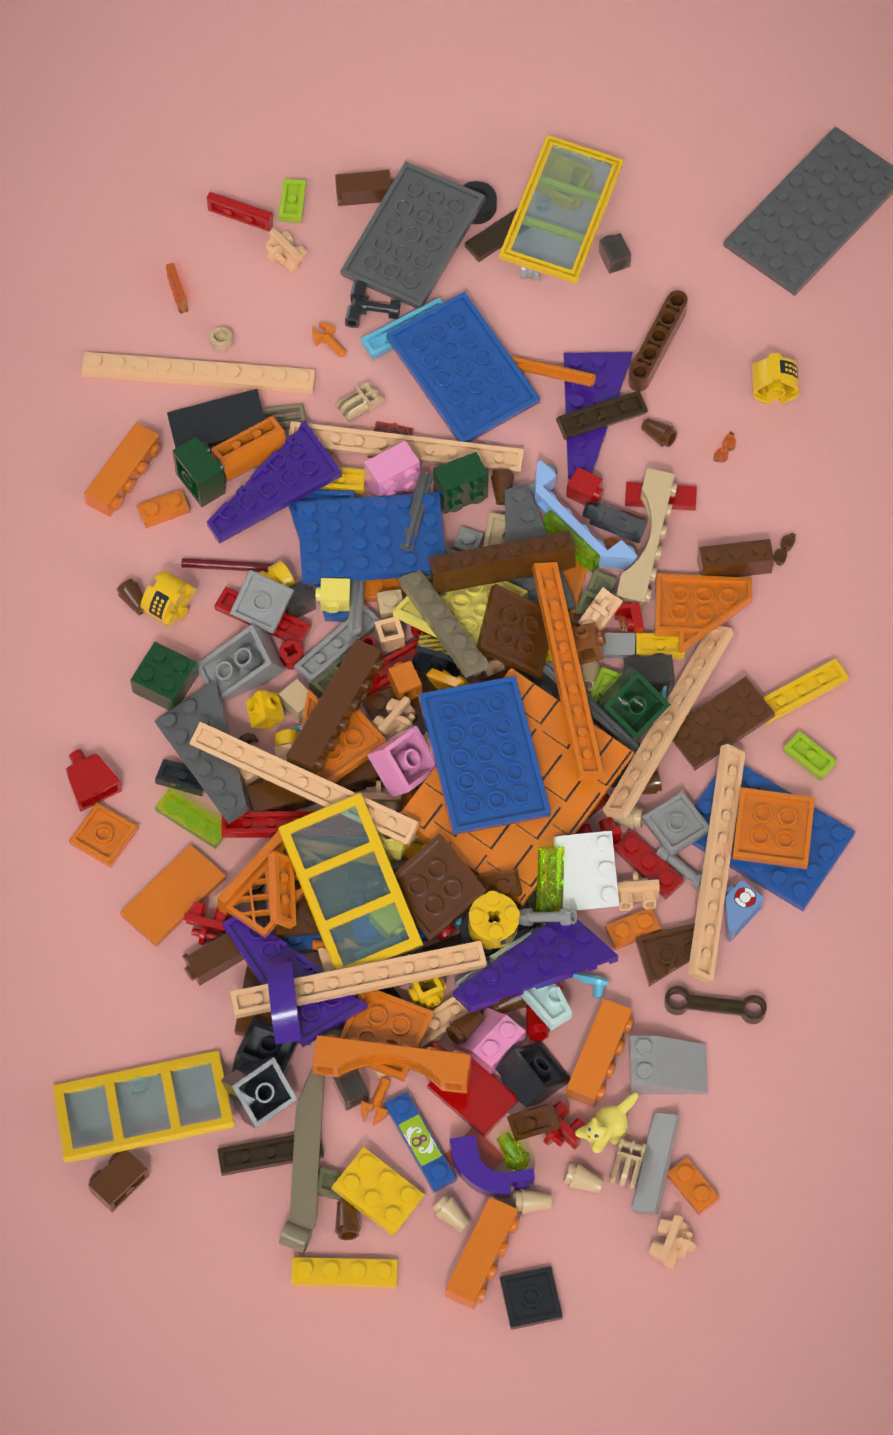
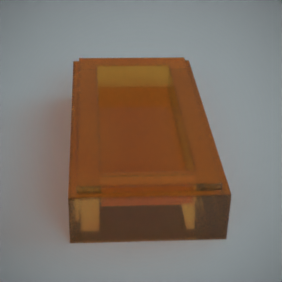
[165,262,188,314]

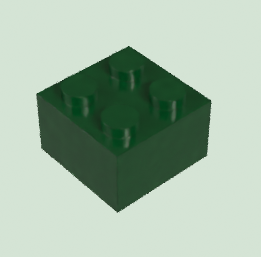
[172,437,226,508]
[433,452,488,514]
[130,642,199,711]
[596,667,671,740]

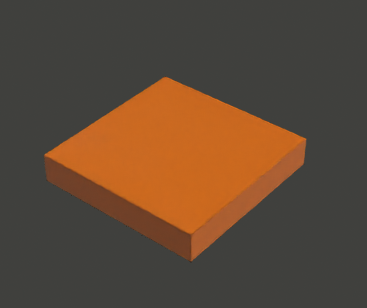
[69,802,138,868]

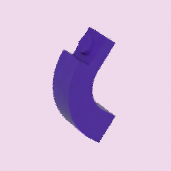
[266,956,301,1044]
[449,1135,535,1198]

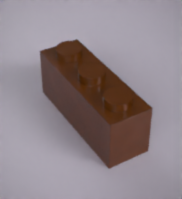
[697,539,774,577]

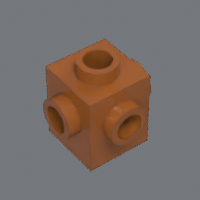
[572,622,606,665]

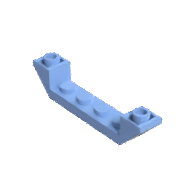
[534,460,638,570]

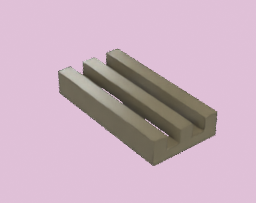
[262,403,306,430]

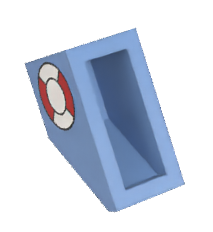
[724,880,765,942]

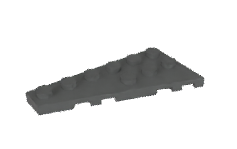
[504,483,576,612]
[154,680,249,824]

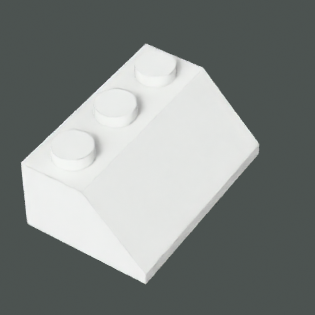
[554,831,619,911]

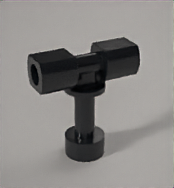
[345,281,401,328]

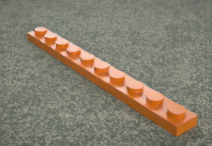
[532,562,604,781]

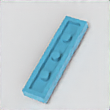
[360,297,443,360]

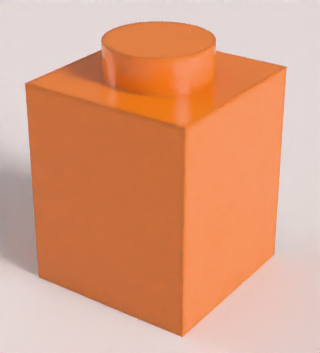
[388,661,422,701]

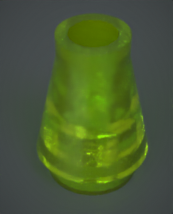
[497,1132,530,1171]

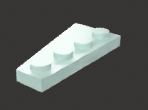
[490,932,572,1031]

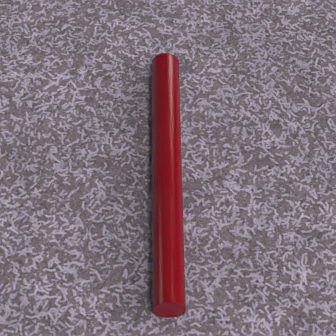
[181,558,274,572]

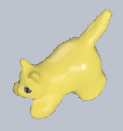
[575,1092,638,1153]

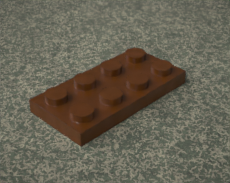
[672,676,775,771]

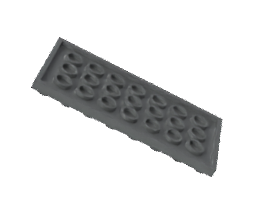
[723,127,893,296]

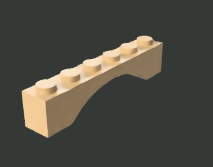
[616,468,678,611]

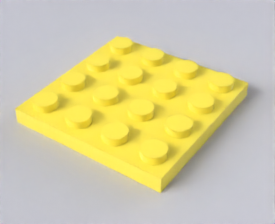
[393,553,528,646]

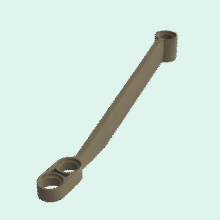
[279,1027,343,1253]

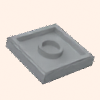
[230,570,295,634]
[642,791,709,857]

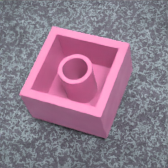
[364,441,420,496]
[367,726,436,798]

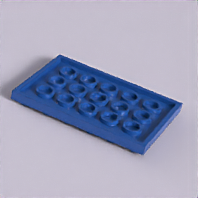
[386,291,540,442]
[297,492,445,585]
[418,676,551,835]
[692,765,856,912]

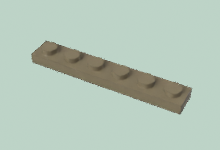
[399,570,488,678]

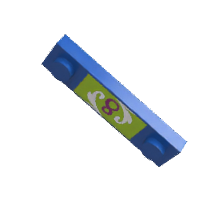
[384,1091,456,1193]

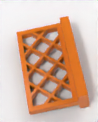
[217,830,324,938]

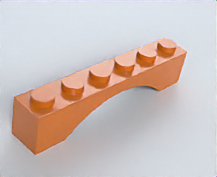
[312,1034,471,1094]

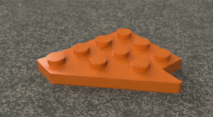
[654,573,752,653]
[301,690,387,801]

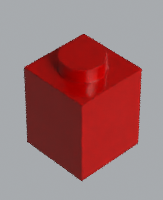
[566,467,604,506]

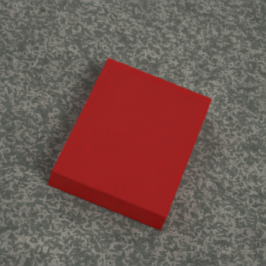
[427,1049,519,1138]

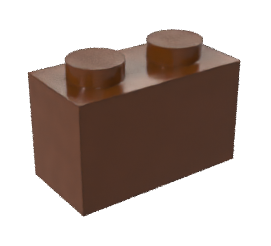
[88,1150,149,1212]

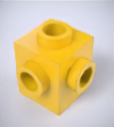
[246,689,285,730]
[408,977,446,1009]

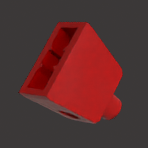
[66,749,122,812]

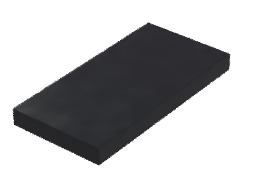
[167,389,265,448]

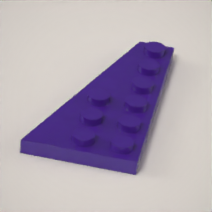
[563,352,633,479]
[207,420,342,544]
[222,910,368,1048]
[453,918,619,1013]

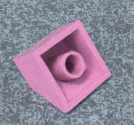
[453,1008,525,1076]

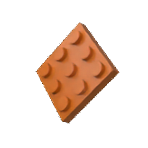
[732,787,815,869]
[339,990,435,1082]

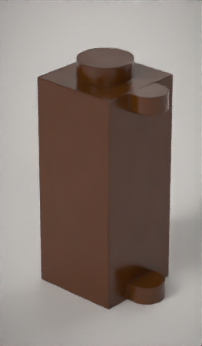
[335,170,394,206]
[182,933,244,986]

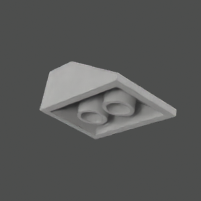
[197,624,286,702]
[629,1036,708,1095]

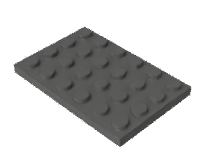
[340,161,486,309]

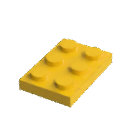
[331,1147,425,1237]

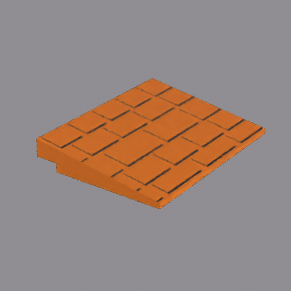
[400,668,634,906]

